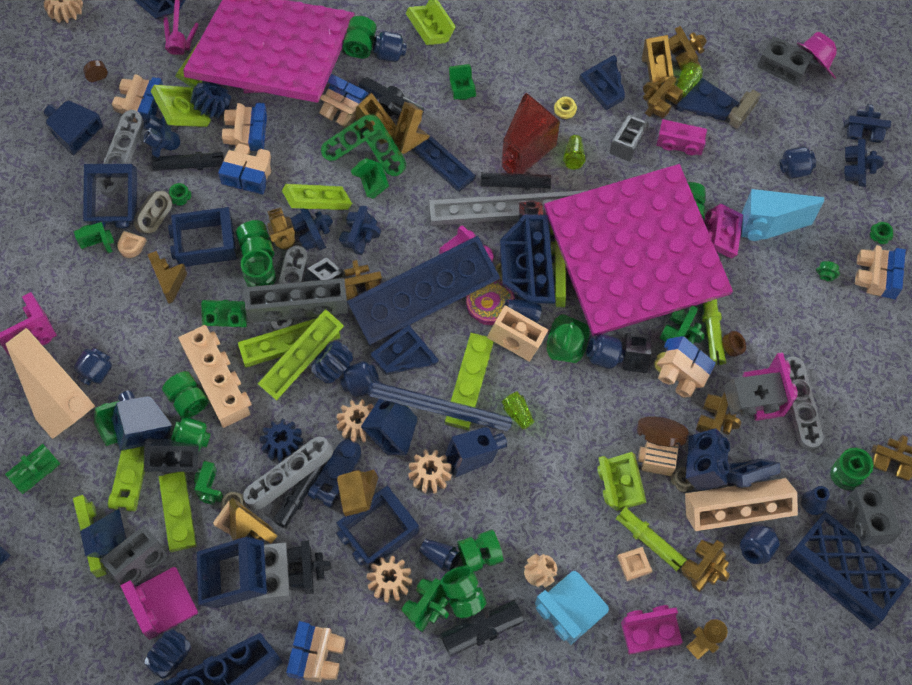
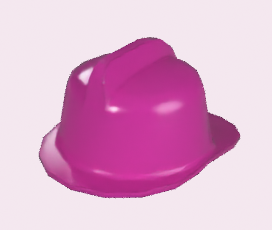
[796,32,837,79]

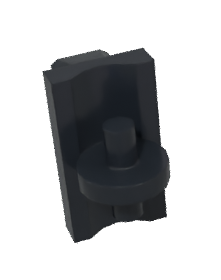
[287,540,332,594]

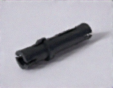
[152,151,224,171]
[481,172,551,190]
[272,458,327,529]

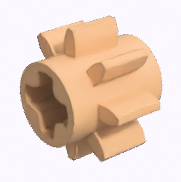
[524,553,557,588]

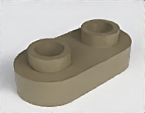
[728,89,761,129]
[134,191,172,234]

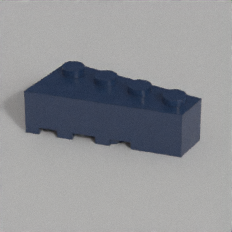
[154,633,283,685]

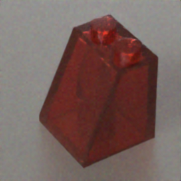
[501,93,560,174]

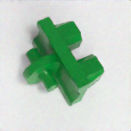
[201,299,247,327]
[660,306,704,344]
[5,444,61,494]
[401,578,449,632]

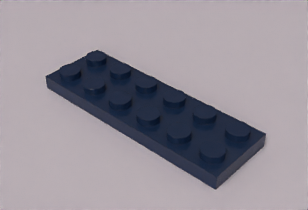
[347,235,500,346]

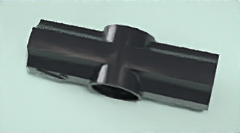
[358,77,424,117]
[440,600,524,657]

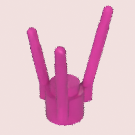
[164,0,199,55]

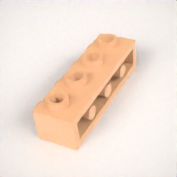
[178,325,252,428]
[685,478,798,531]

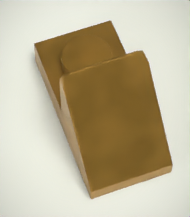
[642,35,674,84]
[356,93,396,145]
[392,102,430,154]
[147,251,187,304]
[337,469,378,516]
[229,497,278,544]

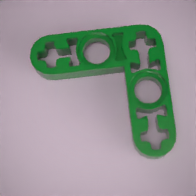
[321,114,406,176]

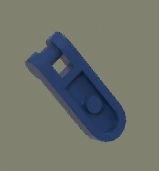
[308,439,362,508]

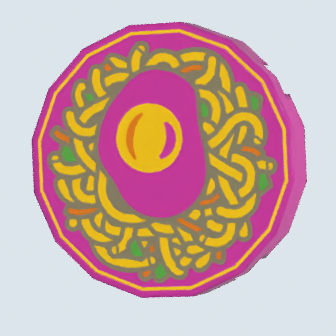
[466,280,514,325]

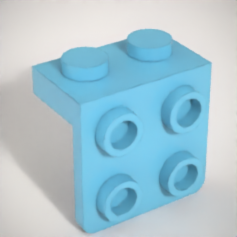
[535,571,609,645]

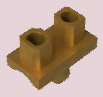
[668,26,707,70]
[643,75,684,119]
[267,207,295,249]
[344,260,382,301]
[696,392,741,435]
[871,435,912,481]
[681,540,730,592]
[686,619,728,659]

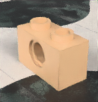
[487,305,548,362]

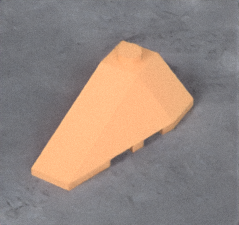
[6,328,95,439]

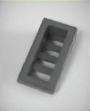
[609,115,649,162]

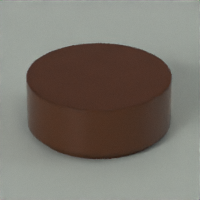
[83,60,108,82]
[722,331,746,357]

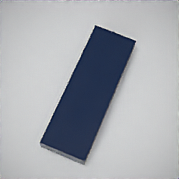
[411,133,476,192]

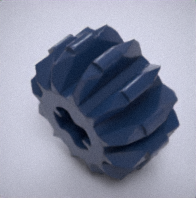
[191,81,231,119]
[311,341,353,384]
[259,418,304,463]
[144,629,191,679]

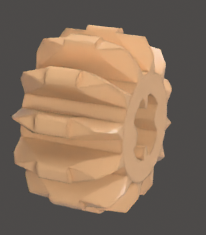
[44,0,83,24]
[336,399,374,443]
[408,449,452,494]
[367,556,412,603]

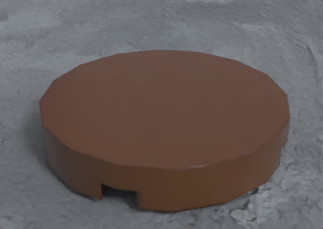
[636,416,689,447]

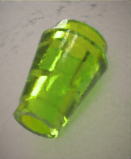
[676,62,703,97]
[563,135,586,170]
[501,391,535,430]

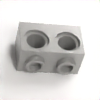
[256,543,292,605]

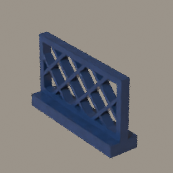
[786,511,911,630]

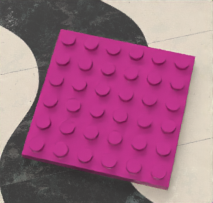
[183,0,355,103]
[544,164,733,337]

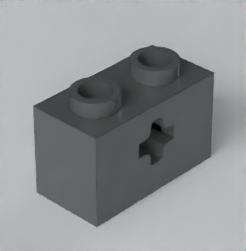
[723,372,788,417]

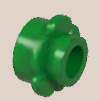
[169,183,192,206]
[870,222,893,244]
[816,261,840,282]

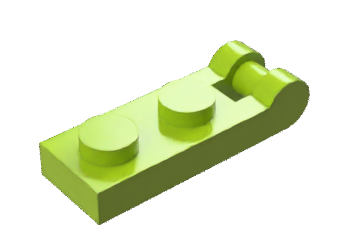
[108,446,145,512]

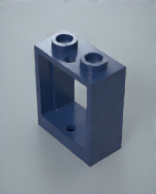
[83,164,137,228]
[168,207,237,267]
[336,485,419,570]
[197,537,267,608]

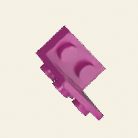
[0,292,57,358]
[743,352,798,421]
[120,567,198,640]

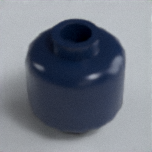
[373,31,407,62]
[779,146,816,179]
[586,334,625,369]
[73,347,112,386]
[340,361,380,398]
[740,525,780,564]

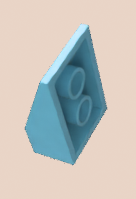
[741,189,824,241]

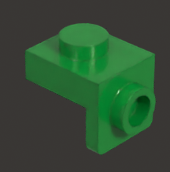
[449,64,476,100]
[351,158,389,199]
[74,222,115,253]
[94,401,119,446]
[194,461,223,505]

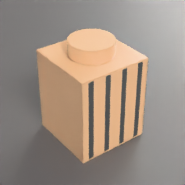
[638,441,678,476]

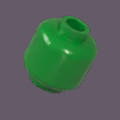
[171,417,211,453]

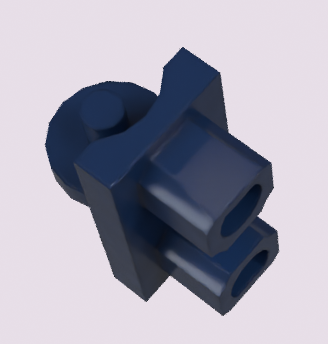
[844,104,891,143]
[143,114,180,158]
[844,139,884,187]
[339,206,381,255]
[290,209,333,250]

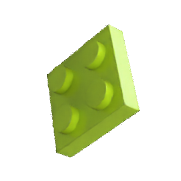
[151,85,211,127]

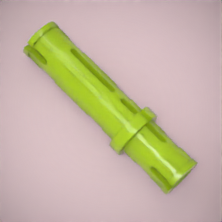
[702,299,726,365]
[615,507,687,572]

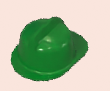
[546,314,590,363]

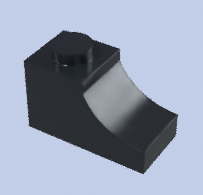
[144,439,199,472]

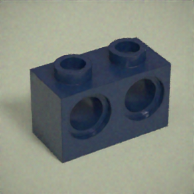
[686,428,730,491]

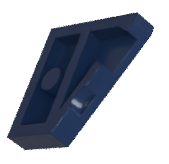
[579,55,625,111]
[676,78,739,121]
[370,325,439,375]
[727,459,781,488]
[80,509,127,558]

